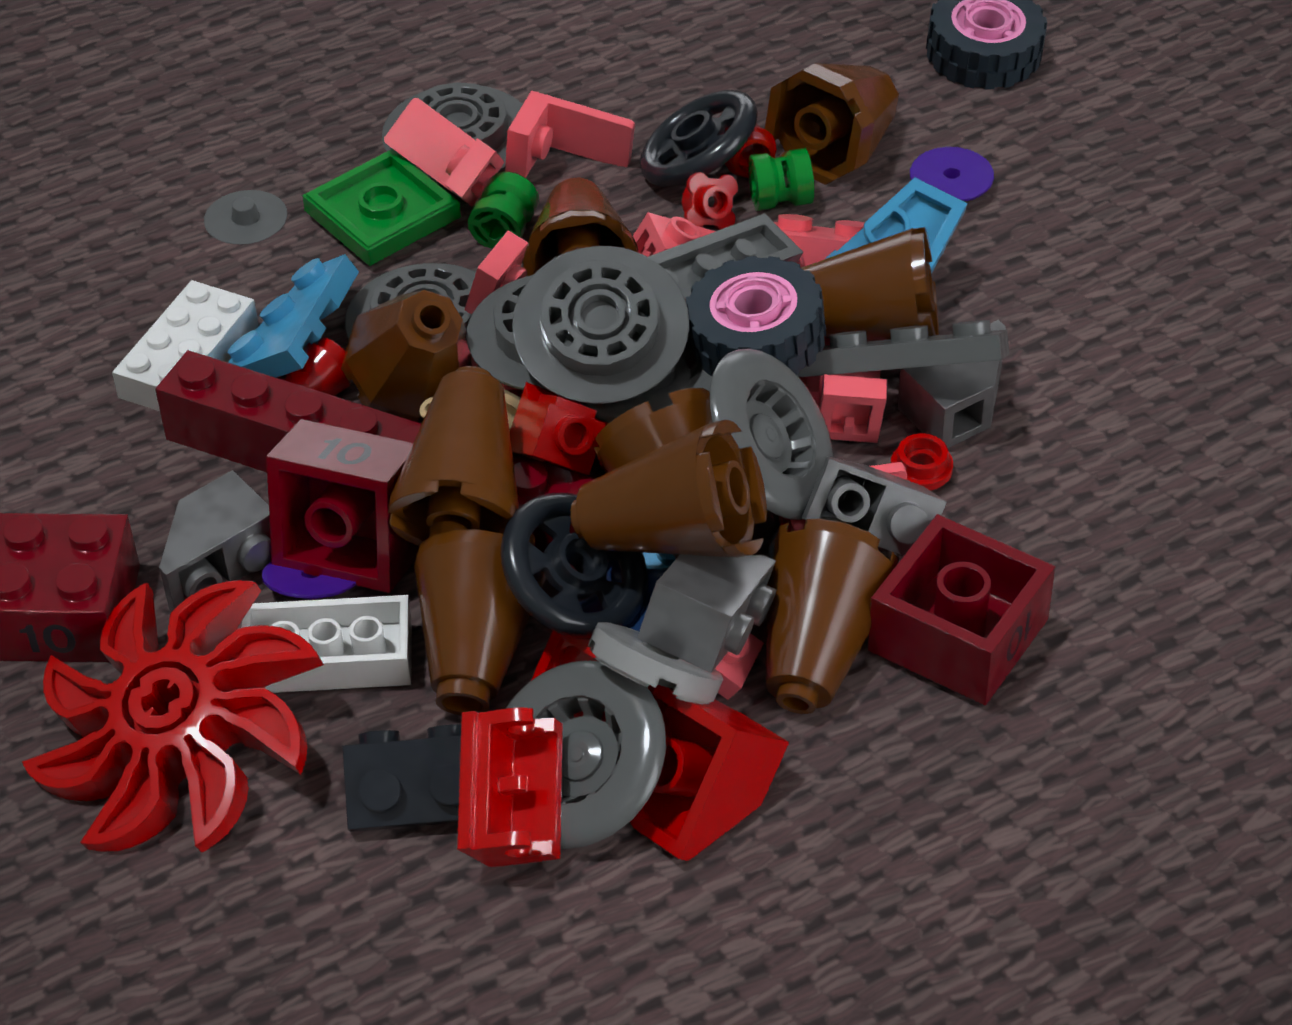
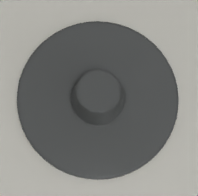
[204,190,287,244]

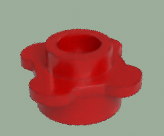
[682,172,738,230]

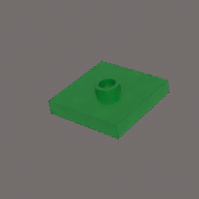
[302,149,461,266]

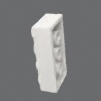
[112,280,259,411]
[241,595,412,693]

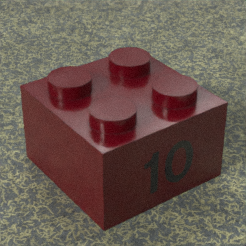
[266,419,419,593]
[0,513,140,662]
[868,514,1056,706]

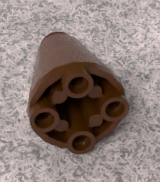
[415,521,546,715]

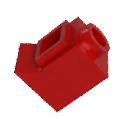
[510,382,606,475]

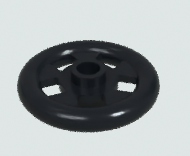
[640,90,758,187]
[500,493,648,640]

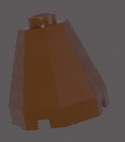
[765,63,899,185]
[341,290,472,423]

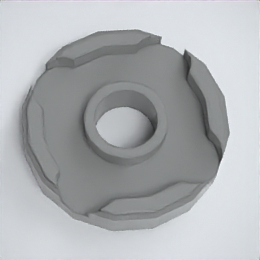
[588,622,723,704]

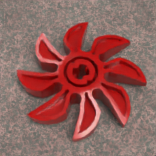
[22,580,324,853]

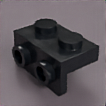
[342,724,461,832]

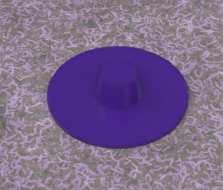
[910,147,994,202]
[262,562,356,600]

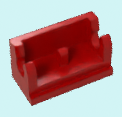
[457,707,563,867]

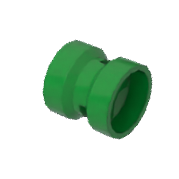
[748,148,814,211]
[468,172,539,248]

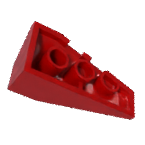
[531,631,789,861]

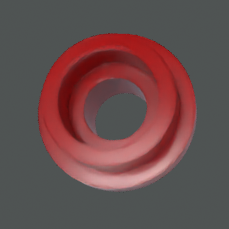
[891,433,953,490]

